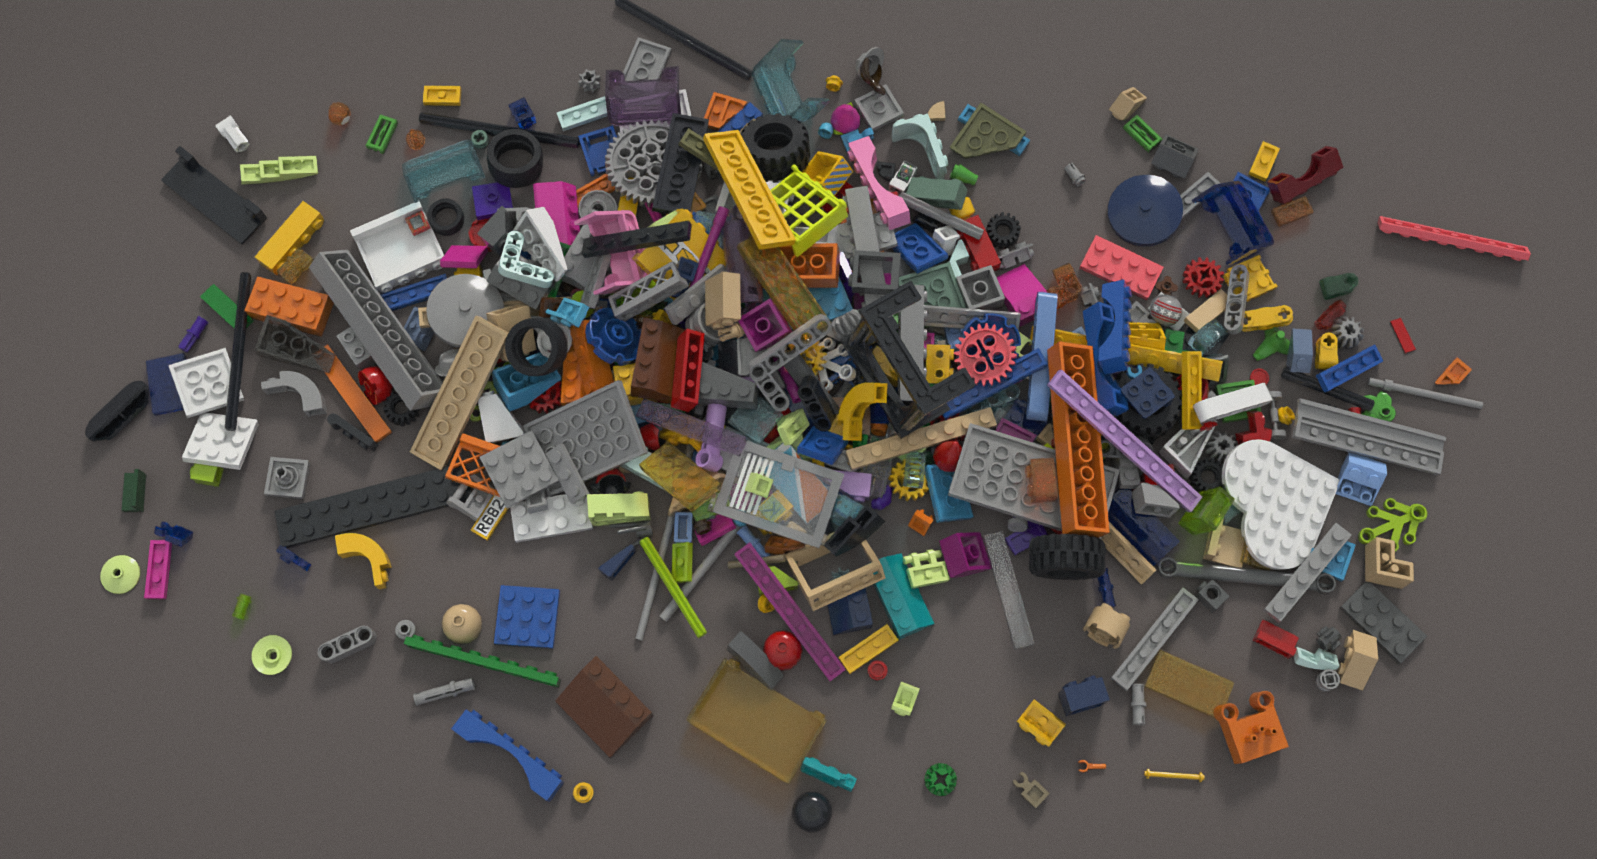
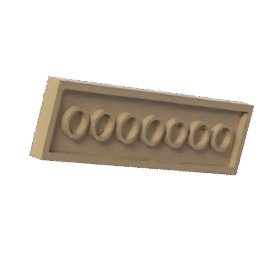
[410,316,508,470]

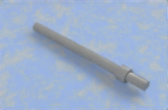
[1367,378,1483,409]

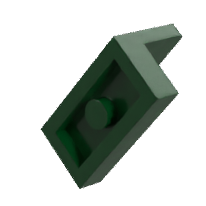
[121,469,146,512]

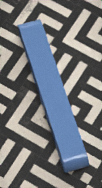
[1026,292,1058,422]

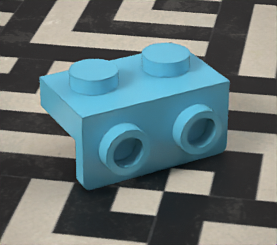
[545,298,589,328]

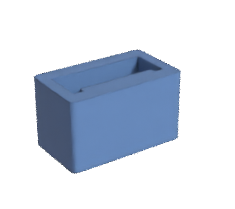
[674,512,693,544]

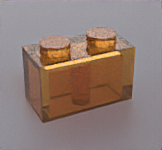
[1025,458,1058,503]

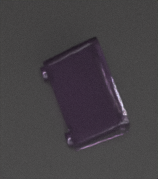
[605,66,681,126]

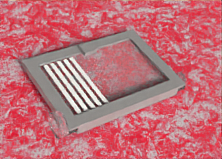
[707,438,844,548]

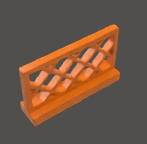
[445,433,519,504]

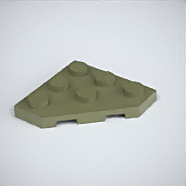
[950,102,1026,159]

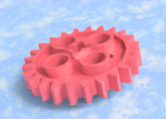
[954,323,1017,387]

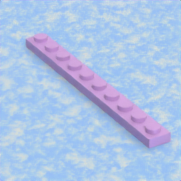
[1047,370,1202,512]

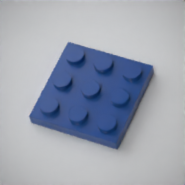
[494,585,560,649]

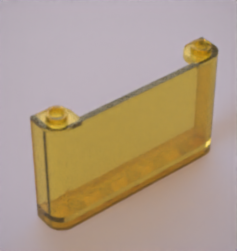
[686,658,827,784]

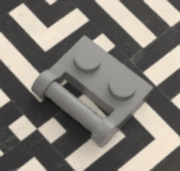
[447,471,496,521]

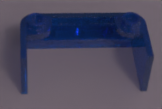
[1192,181,1274,265]

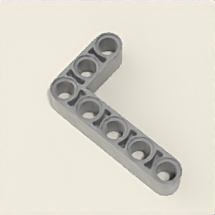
[748,314,832,411]

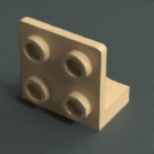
[1203,517,1247,568]

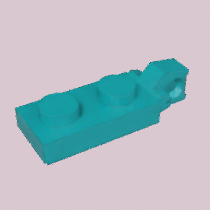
[800,757,857,792]

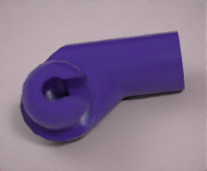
[871,485,893,510]

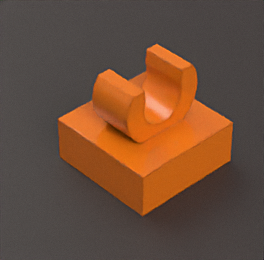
[908,509,933,536]

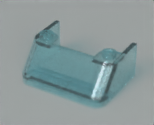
[752,39,830,122]
[402,140,486,203]

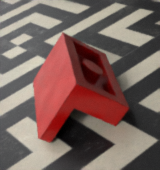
[1252,620,1299,659]

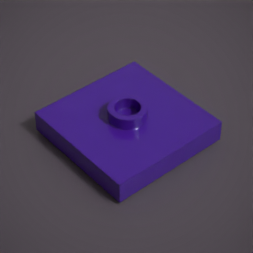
[472,182,513,220]

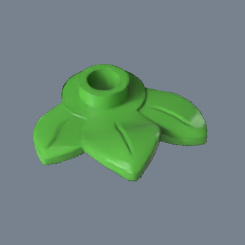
[1362,391,1396,422]

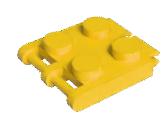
[1223,255,1278,302]

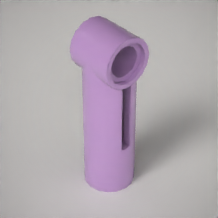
[696,403,727,473]

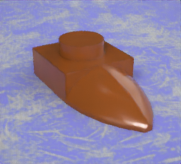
[764,536,805,555]

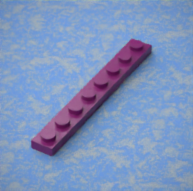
[734,542,846,681]

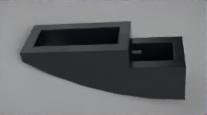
[824,505,886,557]

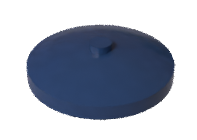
[1108,175,1183,247]

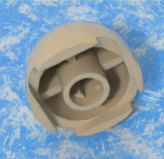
[442,604,482,644]

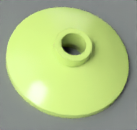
[100,555,140,594]
[252,635,292,675]

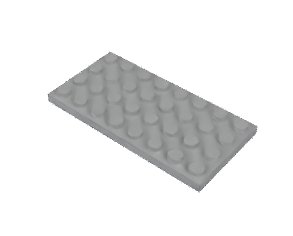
[948,423,1120,539]

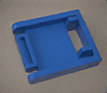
[578,126,623,177]

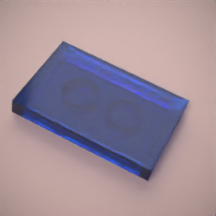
[146,353,186,416]

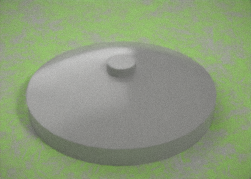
[426,274,504,347]

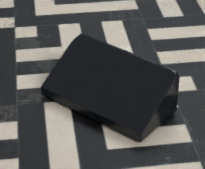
[718,340,739,376]

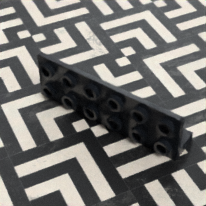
[161,146,267,244]

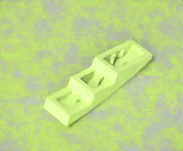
[240,156,318,184]

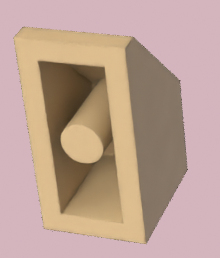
[1109,87,1147,120]

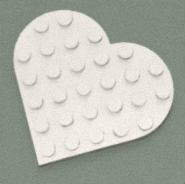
[1222,440,1339,570]

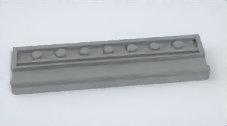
[1292,398,1446,475]

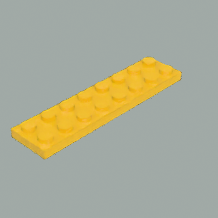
[703,130,796,250]

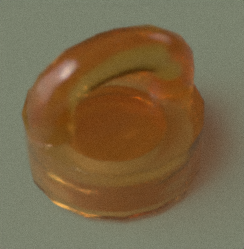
[406,129,425,149]

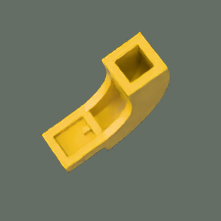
[838,383,887,441]
[335,533,392,589]

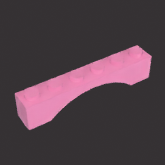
[847,136,911,230]

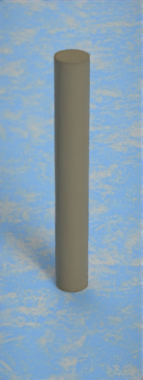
[728,554,786,569]

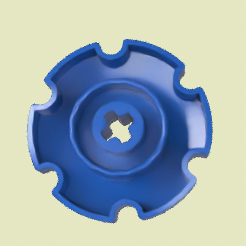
[585,308,641,366]
[959,313,1021,372]

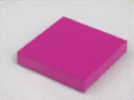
[440,245,488,268]

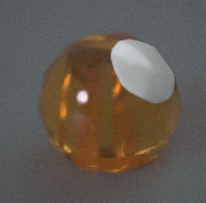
[329,102,351,125]

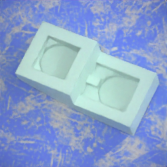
[1294,647,1339,670]

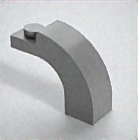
[261,371,327,417]

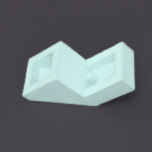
[949,239,969,278]

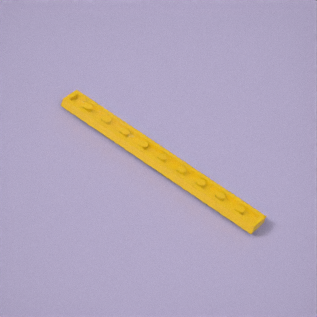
[1029,325,1223,382]

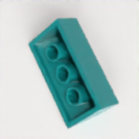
[867,553,934,640]

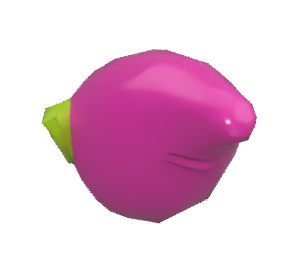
[830,102,860,135]

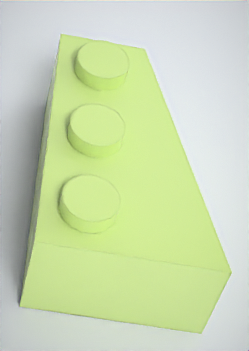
[587,491,651,526]

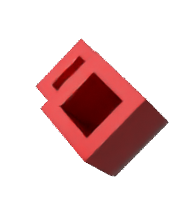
[1235,410,1272,446]

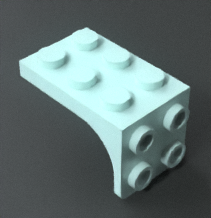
[891,114,948,179]

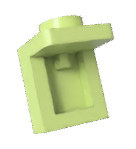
[891,682,920,716]

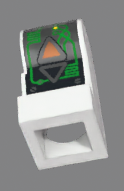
[888,161,918,196]

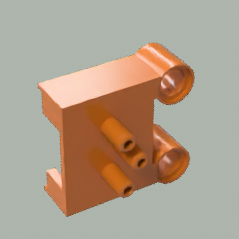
[1214,691,1289,764]

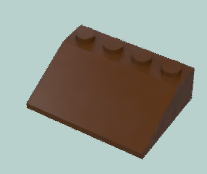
[631,318,685,403]
[555,656,654,758]

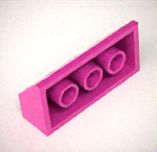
[533,181,580,245]

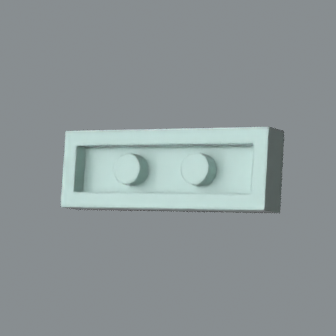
[557,95,615,131]

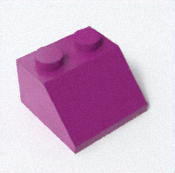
[738,299,792,352]
[939,532,992,578]

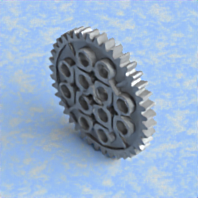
[605,119,702,207]

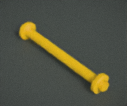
[1144,769,1205,782]

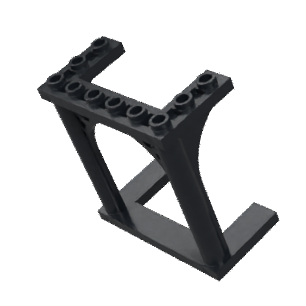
[840,281,976,439]

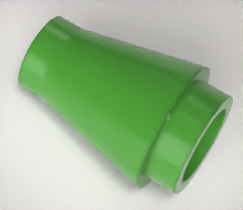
[949,164,978,186]

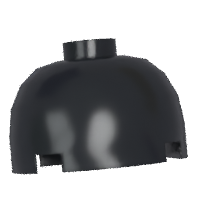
[792,791,832,832]

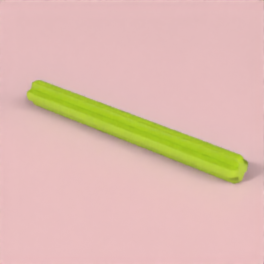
[640,537,707,638]

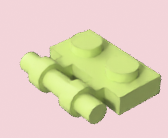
[903,549,950,589]

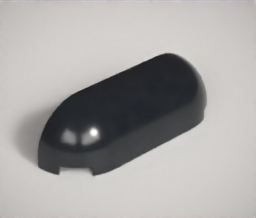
[85,381,150,442]

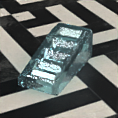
[903,452,926,489]

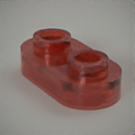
[1314,299,1347,330]

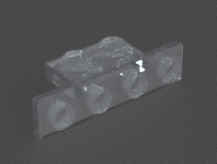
[859,423,898,498]

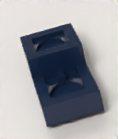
[671,257,699,298]

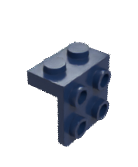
[1121,367,1175,419]

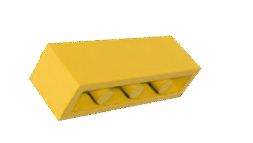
[255,201,324,276]

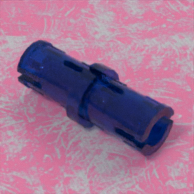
[1097,568,1117,608]

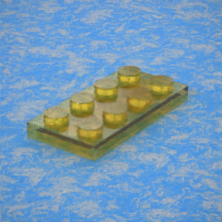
[639,441,721,512]
[1145,650,1234,718]

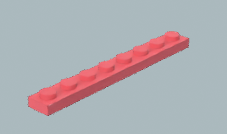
[1377,216,1531,261]

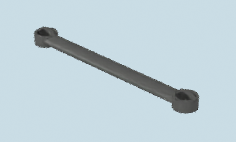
[1157,557,1336,594]

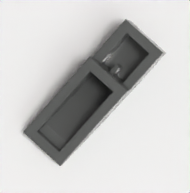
[727,631,784,690]

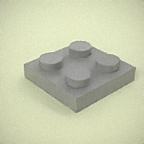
[854,84,904,131]

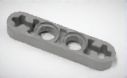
[1224,264,1249,334]

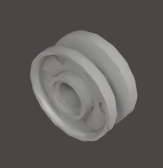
[578,190,618,218]

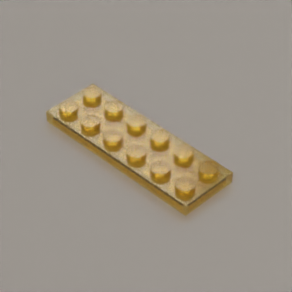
[736,236,832,340]

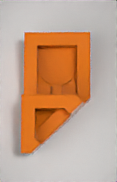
[1434,357,1472,385]

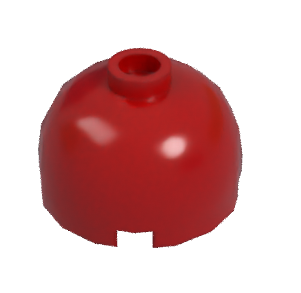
[358,366,393,405]
[763,630,803,671]

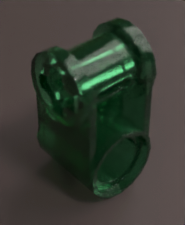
[1319,273,1359,300]

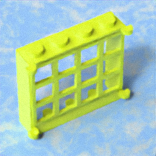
[770,164,848,257]

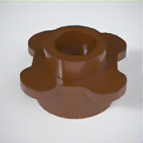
[1155,276,1178,295]

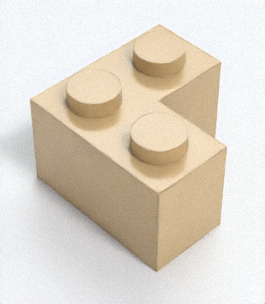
[1365,537,1414,589]
[1337,630,1378,690]

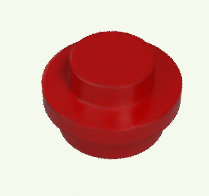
[868,660,888,681]

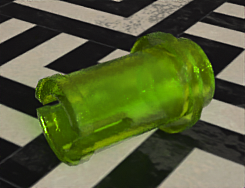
[232,593,252,620]

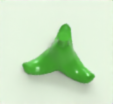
[1253,327,1290,361]

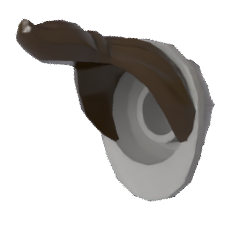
[855,47,885,96]

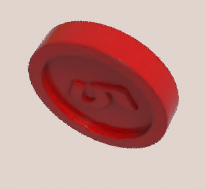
[1250,368,1269,385]

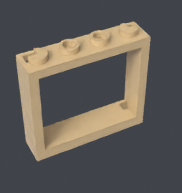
[784,531,886,611]

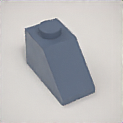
[1286,328,1313,373]

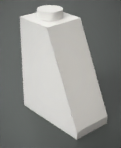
[478,391,525,443]

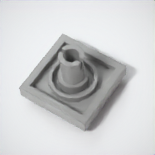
[264,457,311,499]

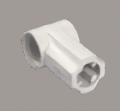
[215,115,250,153]

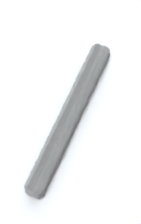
[899,192,984,239]

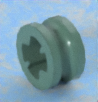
[471,130,489,149]

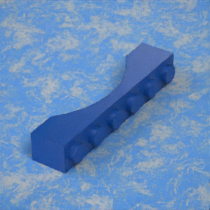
[1099,279,1132,375]
[1082,302,1129,417]
[451,709,564,802]

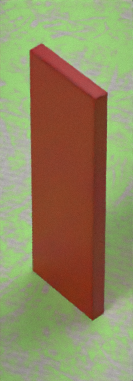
[1390,318,1416,353]

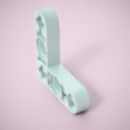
[498,231,554,288]

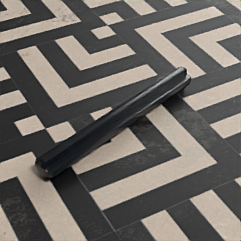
[1281,367,1375,411]

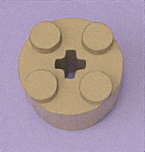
[1083,603,1130,649]

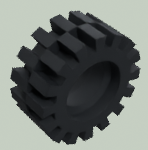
[986,212,1021,249]
[383,391,420,426]
[1189,458,1225,496]

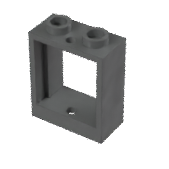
[848,250,901,295]

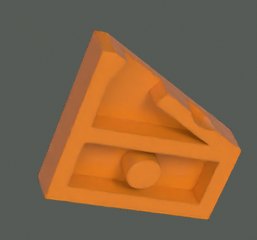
[704,92,747,131]

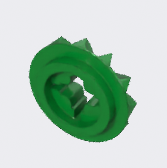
[924,763,957,796]

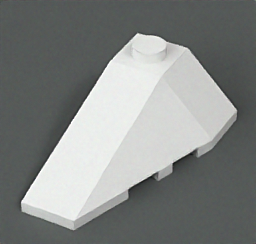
[513,207,568,281]

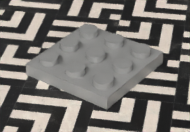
[479,430,559,509]

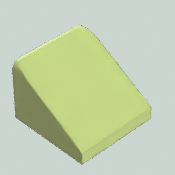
[745,472,773,498]

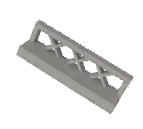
[608,261,688,321]

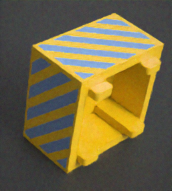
[802,151,853,196]

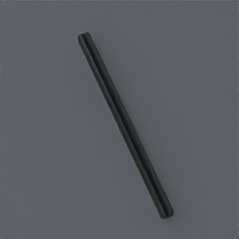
[615,0,753,80]
[419,112,579,148]
[225,272,251,431]

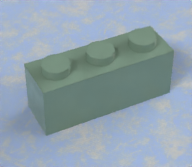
[906,176,968,210]

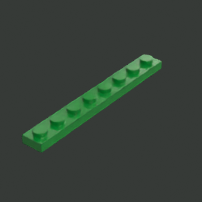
[404,635,561,688]

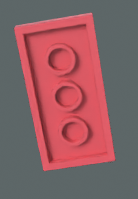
[1079,235,1164,300]

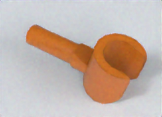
[1078,760,1106,773]

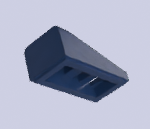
[598,544,636,581]

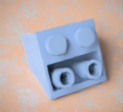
[1335,452,1387,506]

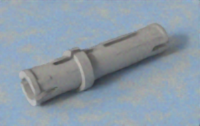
[413,677,475,706]

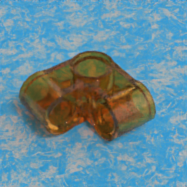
[1046,263,1082,309]

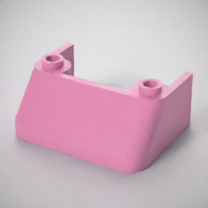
[574,210,652,295]

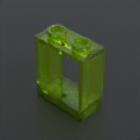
[1178,487,1235,535]

